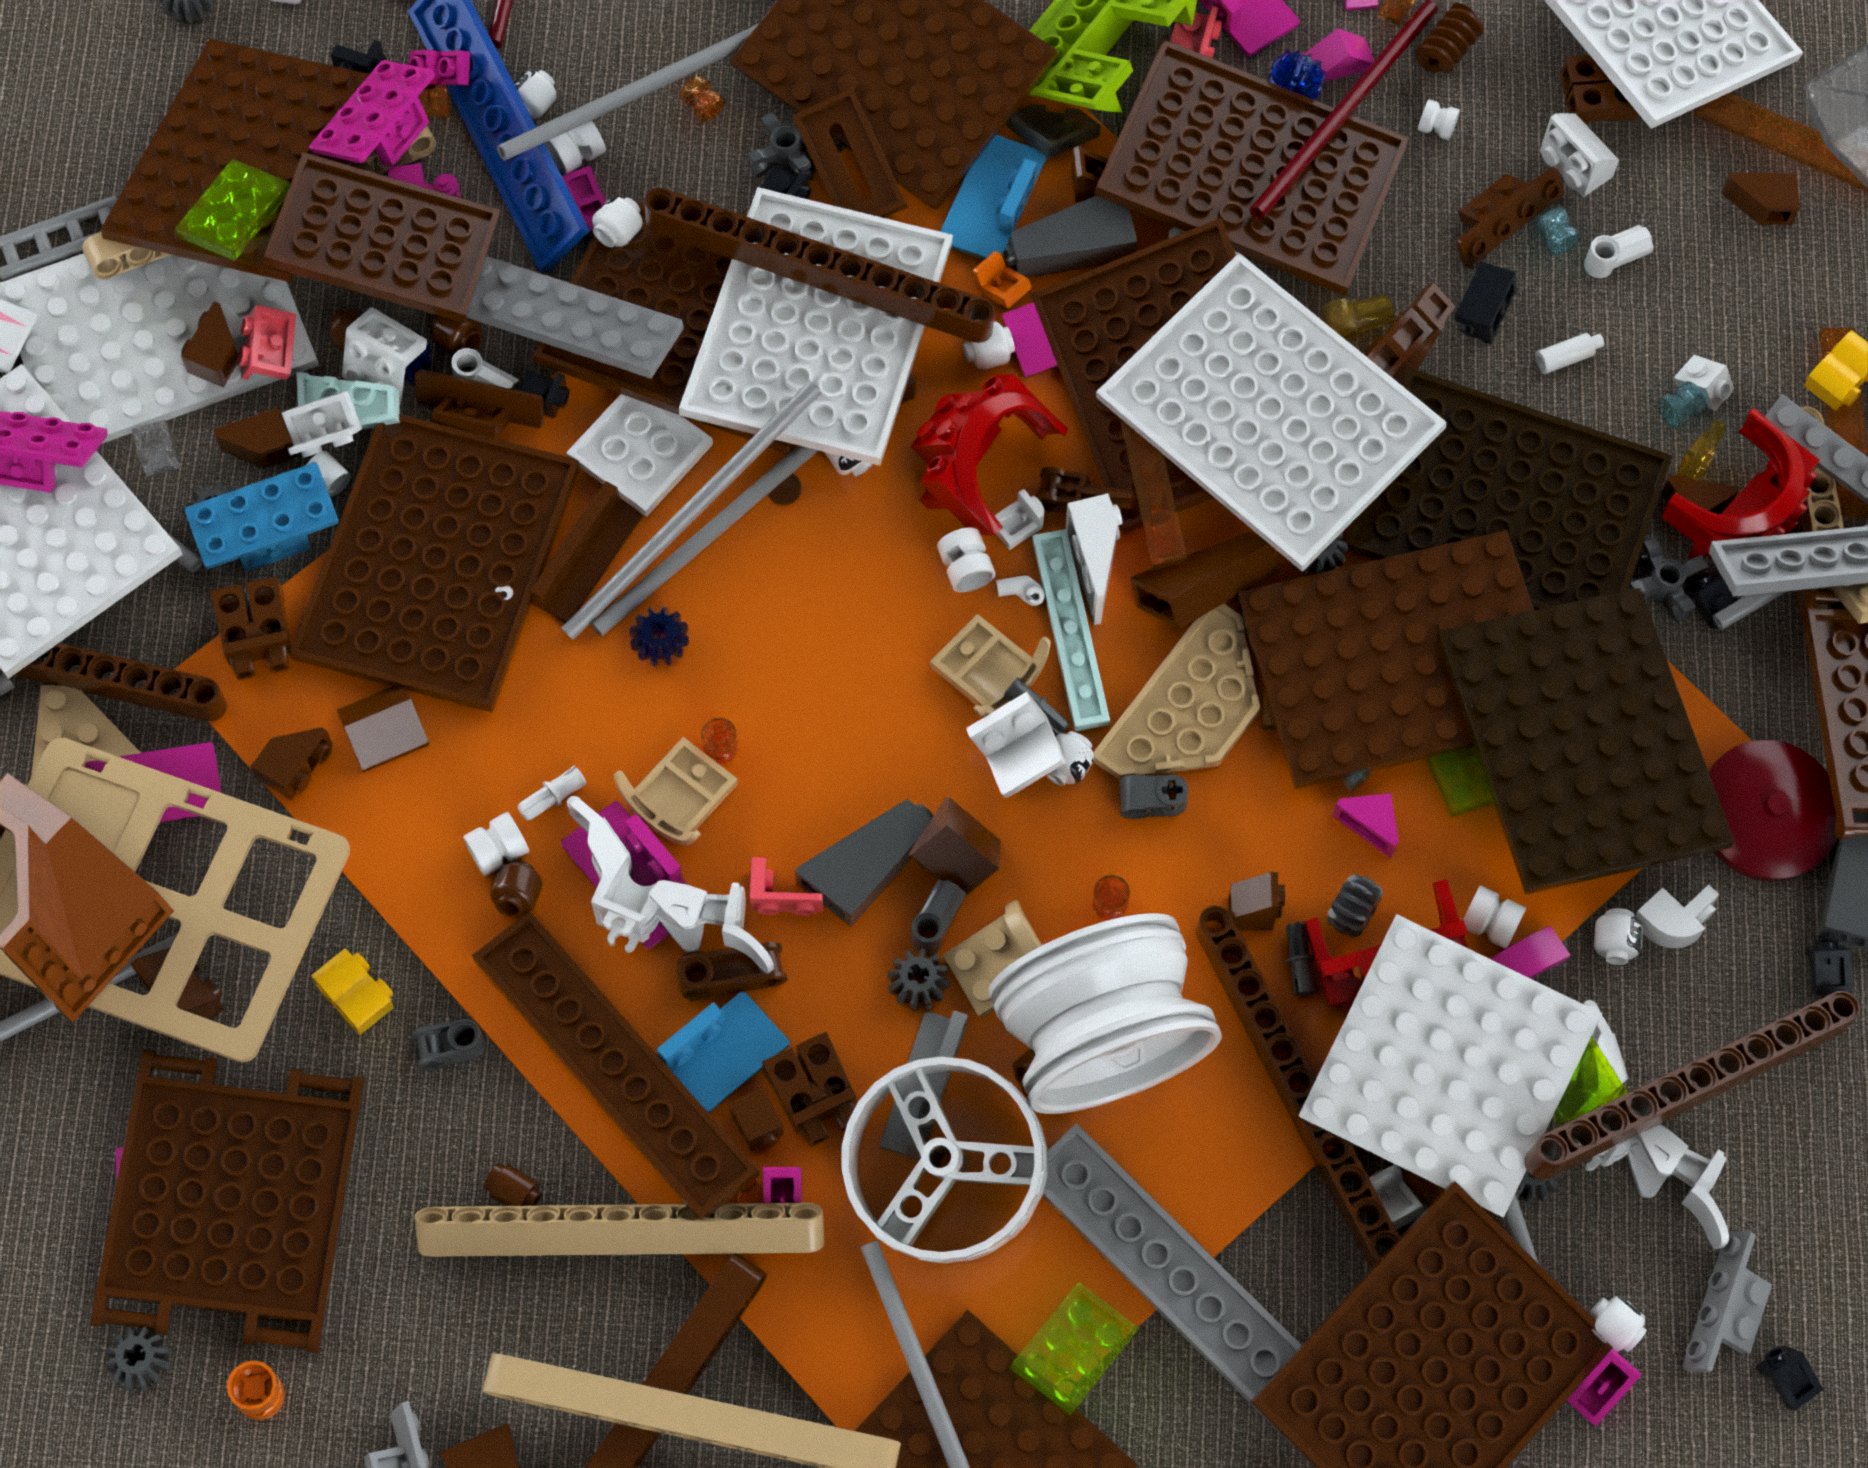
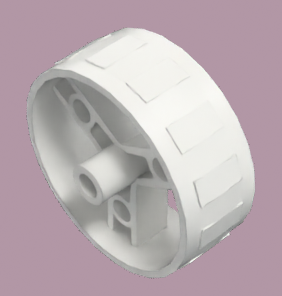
[842,1056,1048,1264]

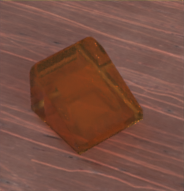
[1378,0,1415,25]

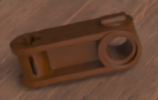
[677,942,788,1002]

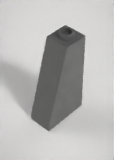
[1005,196,1138,277]
[795,799,933,927]
[1817,813,1868,951]

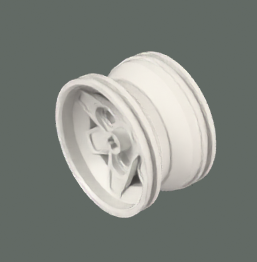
[988,913,1222,1114]

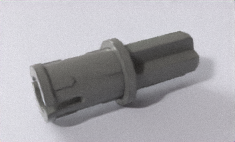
[1003,677,1069,737]
[1286,922,1317,996]

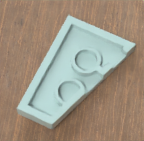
[296,371,400,429]

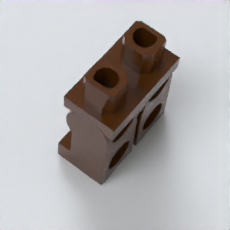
[1560,55,1639,124]
[210,576,292,680]
[762,1031,856,1147]

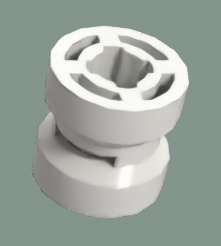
[1418,99,1460,141]

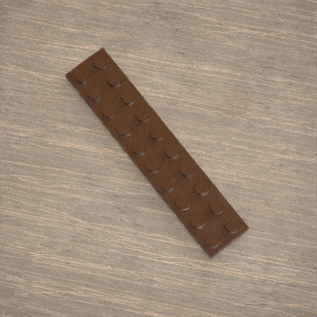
[472,911,760,1220]

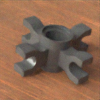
[748,112,814,181]
[1628,537,1709,623]

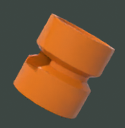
[227,1360,285,1420]

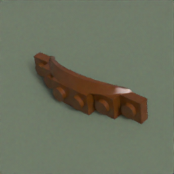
[1364,282,1456,386]

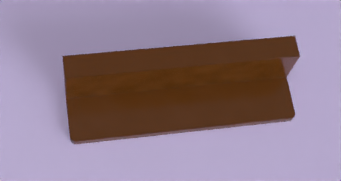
[530,481,642,623]

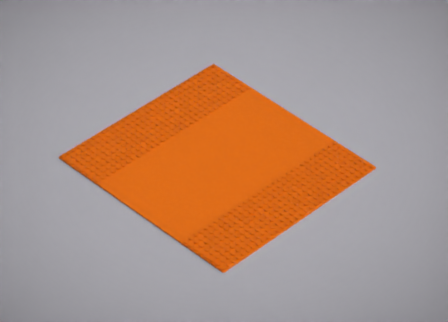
[173,95,1752,1431]

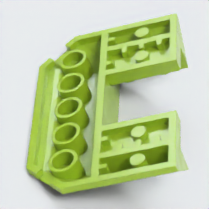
[1028,0,1197,113]

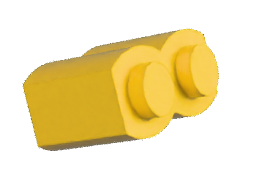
[1804,330,1868,411]
[311,948,394,1036]

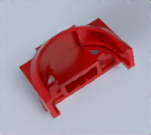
[911,374,1068,535]
[1661,408,1820,560]
[1303,879,1468,1011]

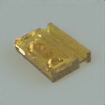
[1676,419,1727,480]

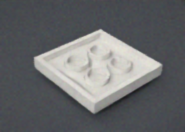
[566,394,713,517]

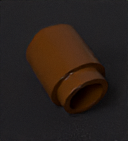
[484,1163,542,1206]

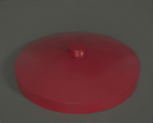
[1708,740,1837,882]

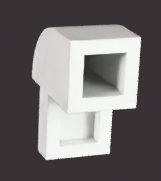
[1635,885,1719,948]

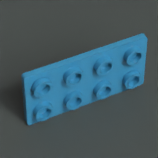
[940,135,1047,260]
[185,462,339,572]
[657,991,790,1113]

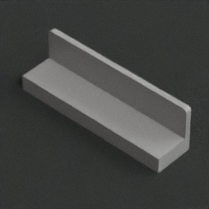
[880,1010,968,1160]

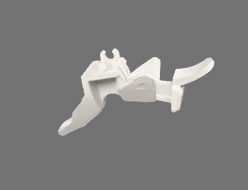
[567,796,774,974]
[1571,1000,1729,1249]

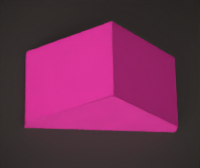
[1303,28,1374,85]
[1332,793,1399,858]
[763,1167,803,1203]
[1567,1348,1642,1427]

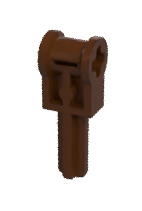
[1034,467,1136,512]

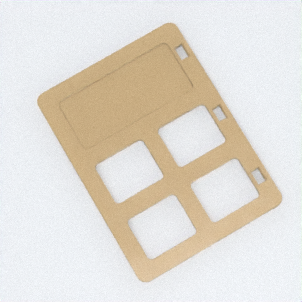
[0,738,350,1062]

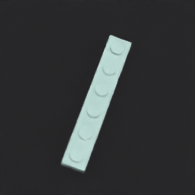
[1032,529,1110,732]

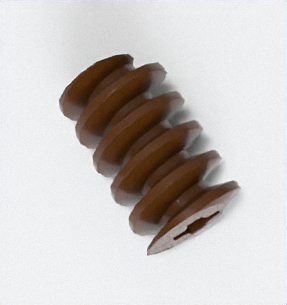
[1415,2,1484,73]

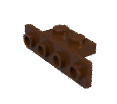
[1456,167,1564,268]
[415,369,544,438]

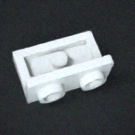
[282,390,362,458]

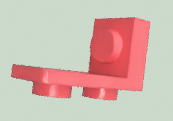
[750,857,824,916]

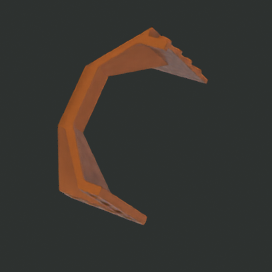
[0,773,174,1022]

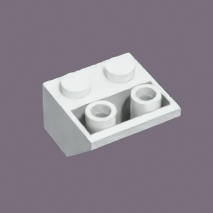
[1540,113,1619,198]

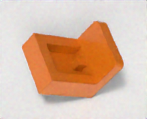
[973,251,1032,309]

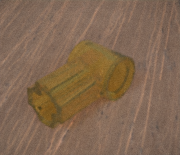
[1321,294,1394,341]

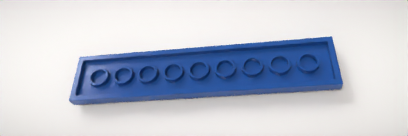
[408,0,590,272]

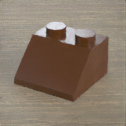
[130,947,224,1020]

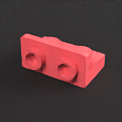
[1170,6,1223,59]
[237,304,296,380]

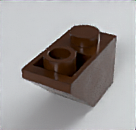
[1723,170,1800,225]
[181,301,238,388]
[213,407,297,468]
[250,727,333,800]
[1228,872,1285,930]

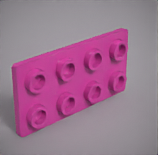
[1199,0,1300,57]
[309,60,435,166]
[0,411,108,493]
[85,742,222,823]
[561,801,688,950]

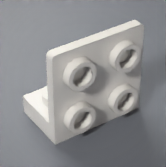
[342,307,427,405]
[966,692,1065,798]

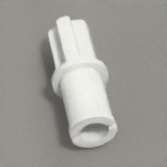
[517,766,586,821]

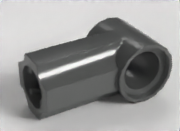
[911,880,966,955]

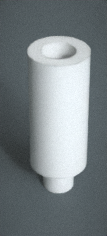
[1535,333,1604,374]

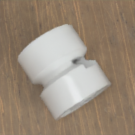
[545,120,606,175]
[937,527,996,593]
[462,812,530,877]
[1463,885,1527,949]

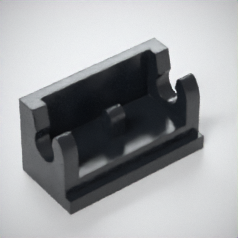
[1455,262,1517,344]

